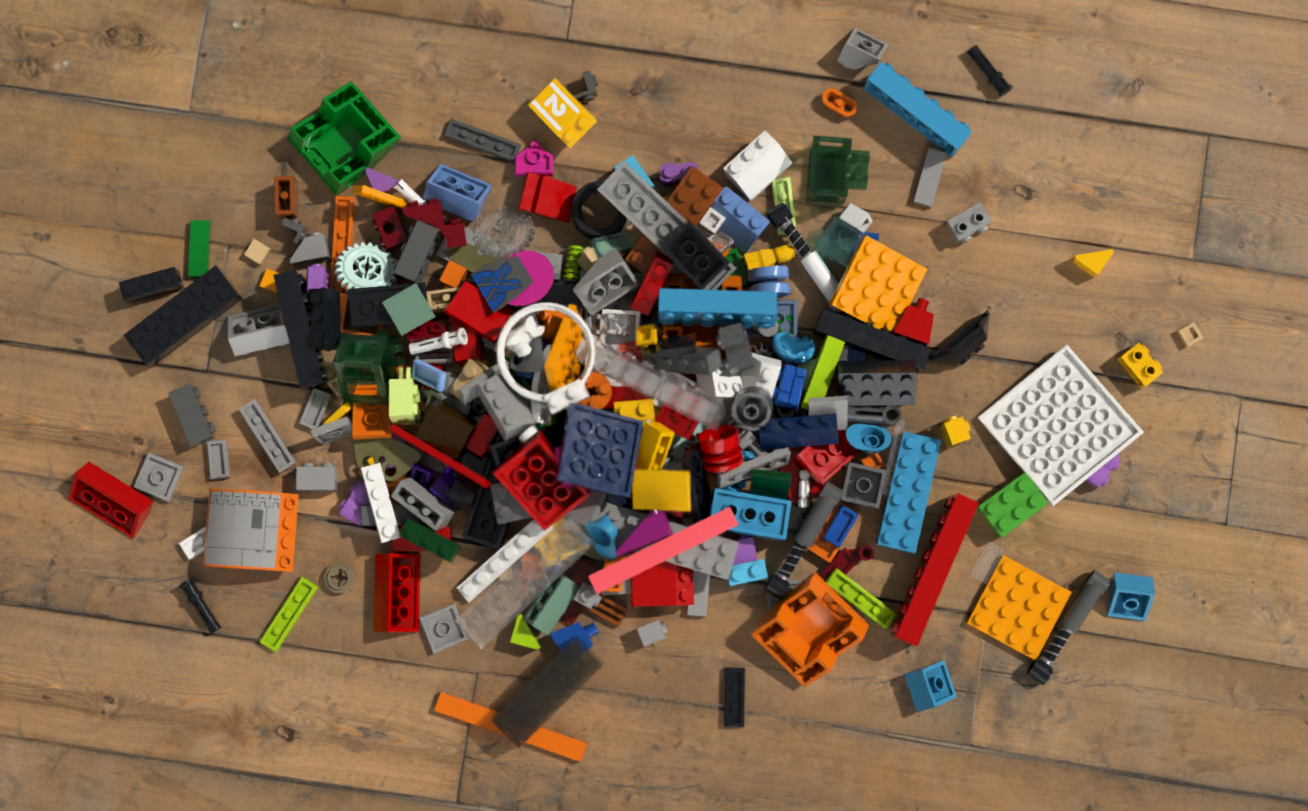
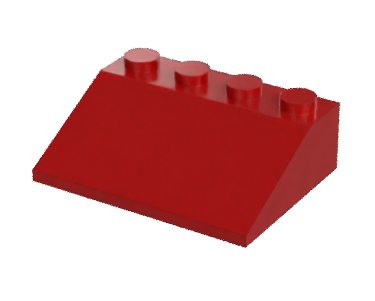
[493,430,590,531]
[630,551,694,607]

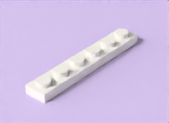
[457,520,554,603]

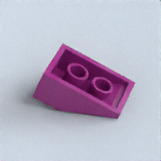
[615,509,673,557]

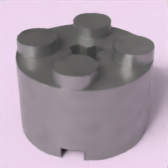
[732,386,773,431]

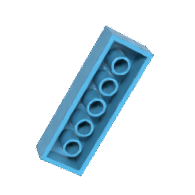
[864,61,972,158]
[659,288,777,329]
[875,431,941,554]

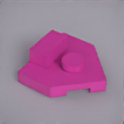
[515,140,554,177]

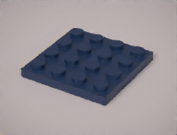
[555,402,643,498]

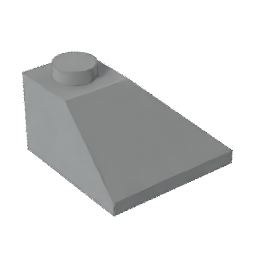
[837,27,889,70]

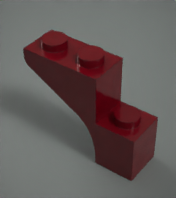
[402,198,467,248]

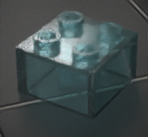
[814,216,866,270]

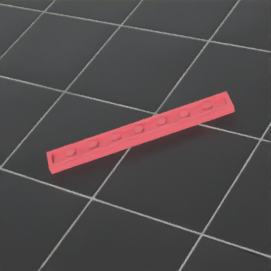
[588,507,738,594]

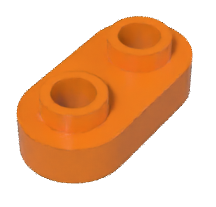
[822,88,857,118]

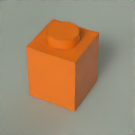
[439,260,468,289]

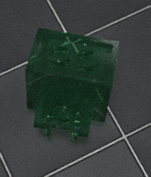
[806,135,870,204]
[333,329,406,405]

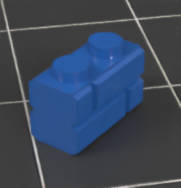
[772,364,807,411]

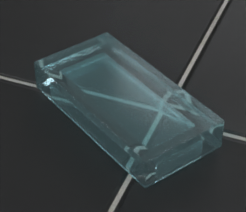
[591,231,632,258]

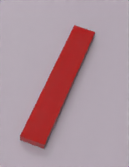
[389,424,492,489]

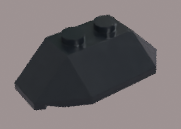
[927,310,990,366]

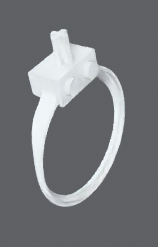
[497,303,595,414]

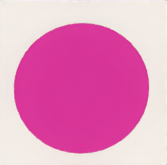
[503,250,554,306]

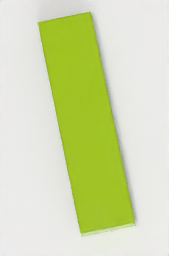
[799,335,845,411]
[825,568,896,629]
[259,576,319,652]

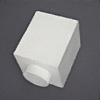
[840,203,873,236]

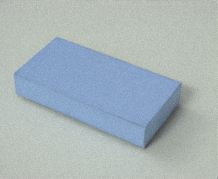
[411,359,446,392]

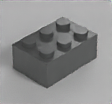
[393,220,443,283]

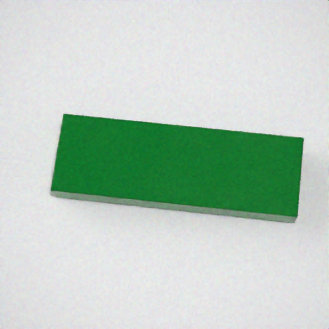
[188,220,211,278]

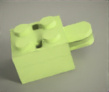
[389,367,421,429]

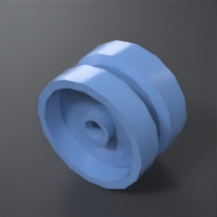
[747,266,791,298]

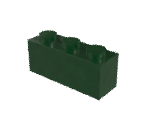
[399,518,462,563]

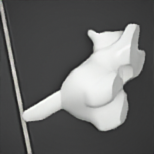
[494,316,545,357]

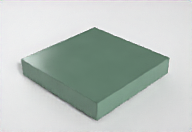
[382,283,435,336]

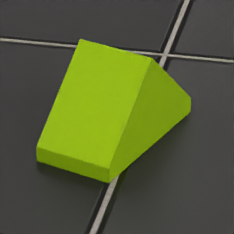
[510,614,541,650]

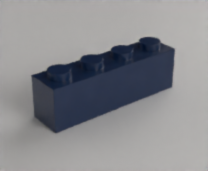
[759,414,839,450]

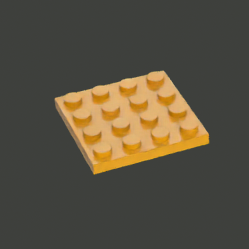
[829,235,927,335]
[545,304,586,413]
[966,555,1072,661]

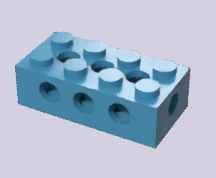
[708,488,792,541]

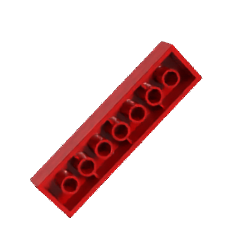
[890,493,979,646]

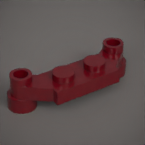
[819,545,874,581]

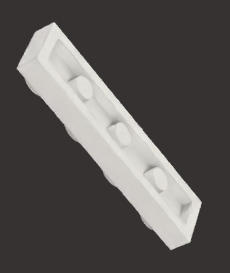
[360,463,401,543]

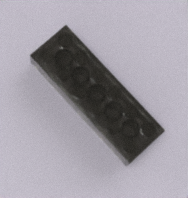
[491,636,604,748]

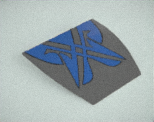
[471,256,533,313]

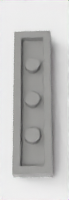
[239,399,297,474]
[716,447,791,489]

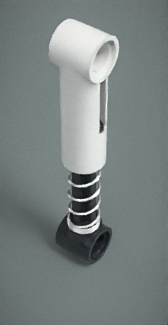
[766,202,842,314]

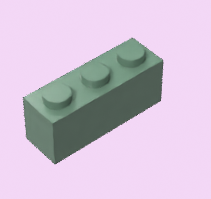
[523,570,580,635]

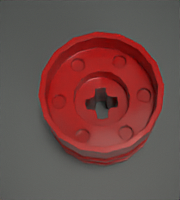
[697,425,744,472]

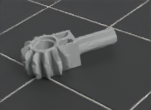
[721,412,768,457]

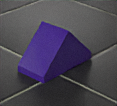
[410,463,436,489]

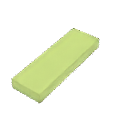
[771,177,796,236]

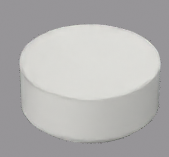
[518,426,538,443]

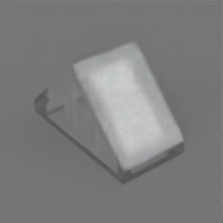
[591,314,630,335]

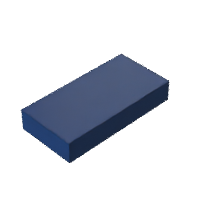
[823,505,859,548]

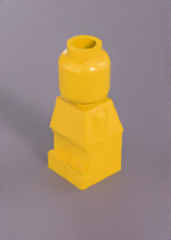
[743,245,795,271]

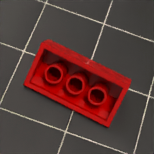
[68,461,153,539]
[374,553,420,632]

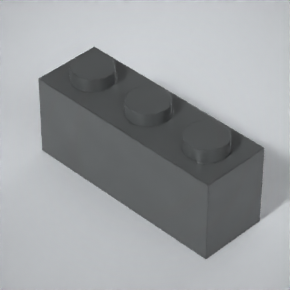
[168,384,216,447]

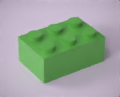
[977,472,1049,538]

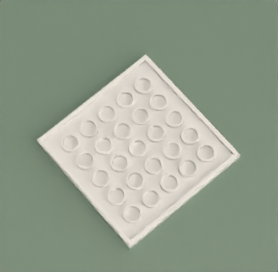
[977,345,1144,506]

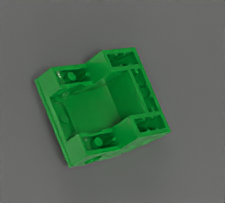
[287,81,401,195]

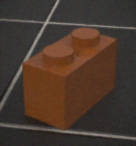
[274,176,298,219]

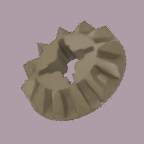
[324,562,356,593]

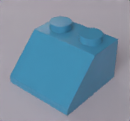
[1107,573,1155,621]
[904,660,957,712]

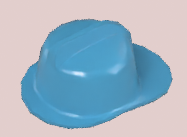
[846,424,892,455]
[586,515,618,559]

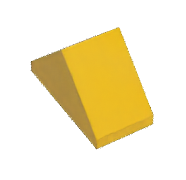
[1071,249,1113,277]

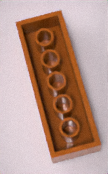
[625,165,724,274]

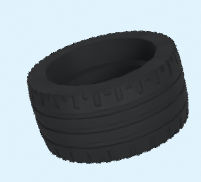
[571,181,628,240]

